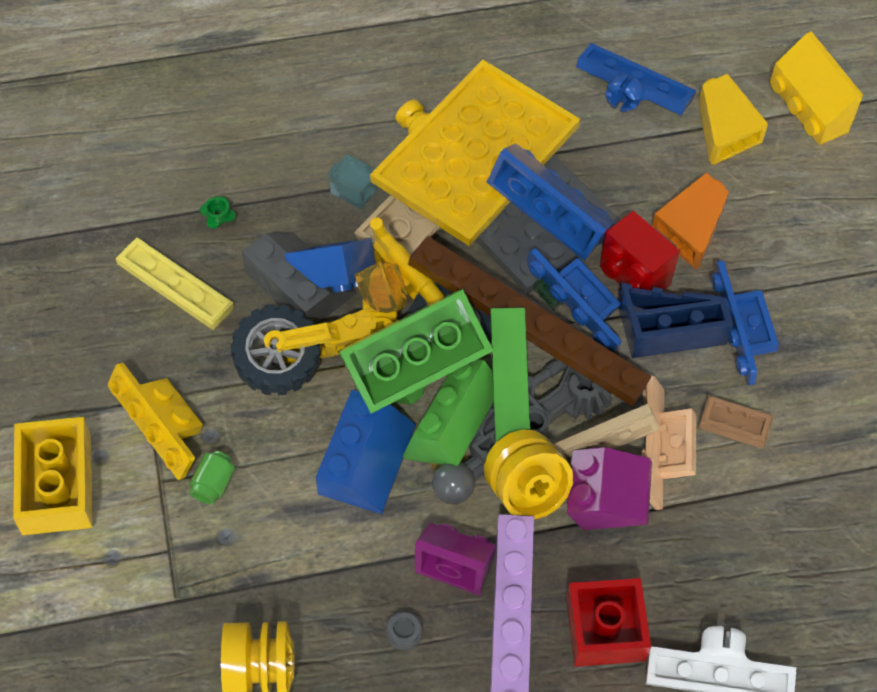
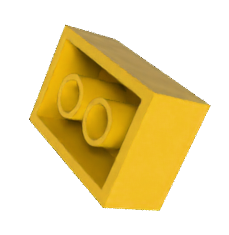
[13,417,93,535]

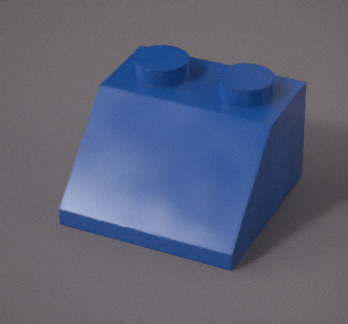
[285,238,376,292]

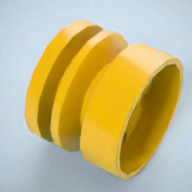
[221,621,295,692]

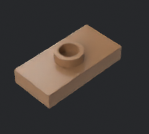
[698,395,773,449]

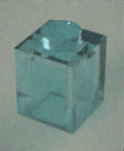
[328,154,378,209]

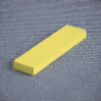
[116,238,234,330]

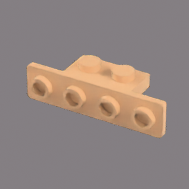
[642,376,696,510]

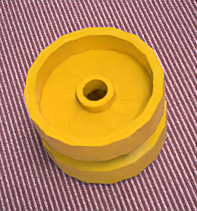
[484,429,573,520]

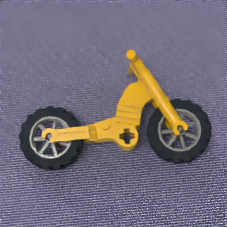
[231,217,491,396]

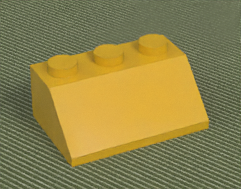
[770,31,863,145]

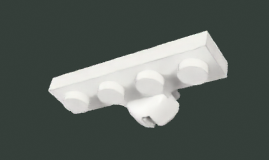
[645,626,796,692]

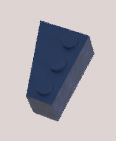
[618,283,733,358]

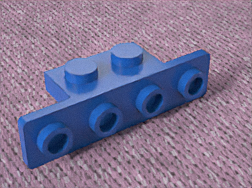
[527,248,622,353]
[711,260,779,386]

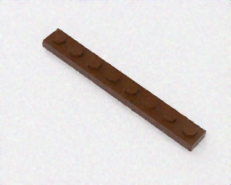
[408,236,651,407]

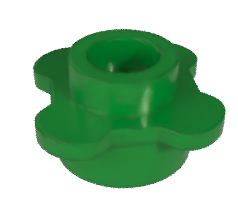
[200,196,236,229]

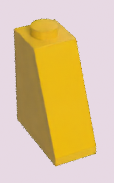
[698,74,768,165]

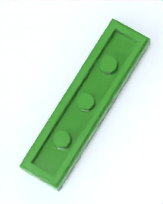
[490,308,530,444]

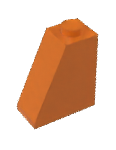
[652,172,729,270]

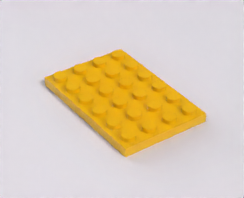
[370,60,581,246]

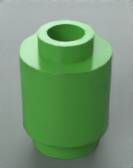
[189,451,235,505]

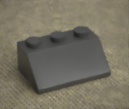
[242,233,356,325]

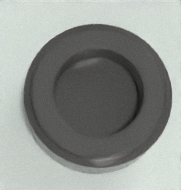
[386,611,422,650]

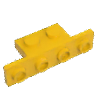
[108,363,203,480]

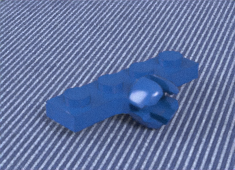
[576,43,696,115]

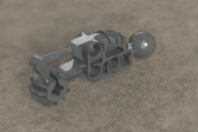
[432,359,612,505]

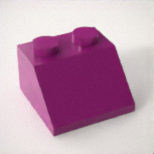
[567,447,652,530]
[415,523,496,596]

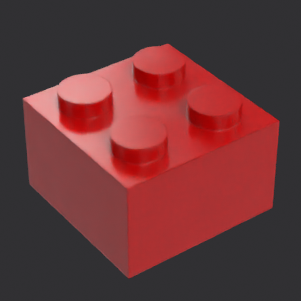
[599,210,680,291]
[566,578,651,667]

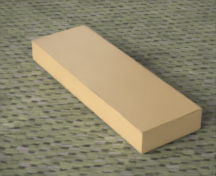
[554,404,660,467]

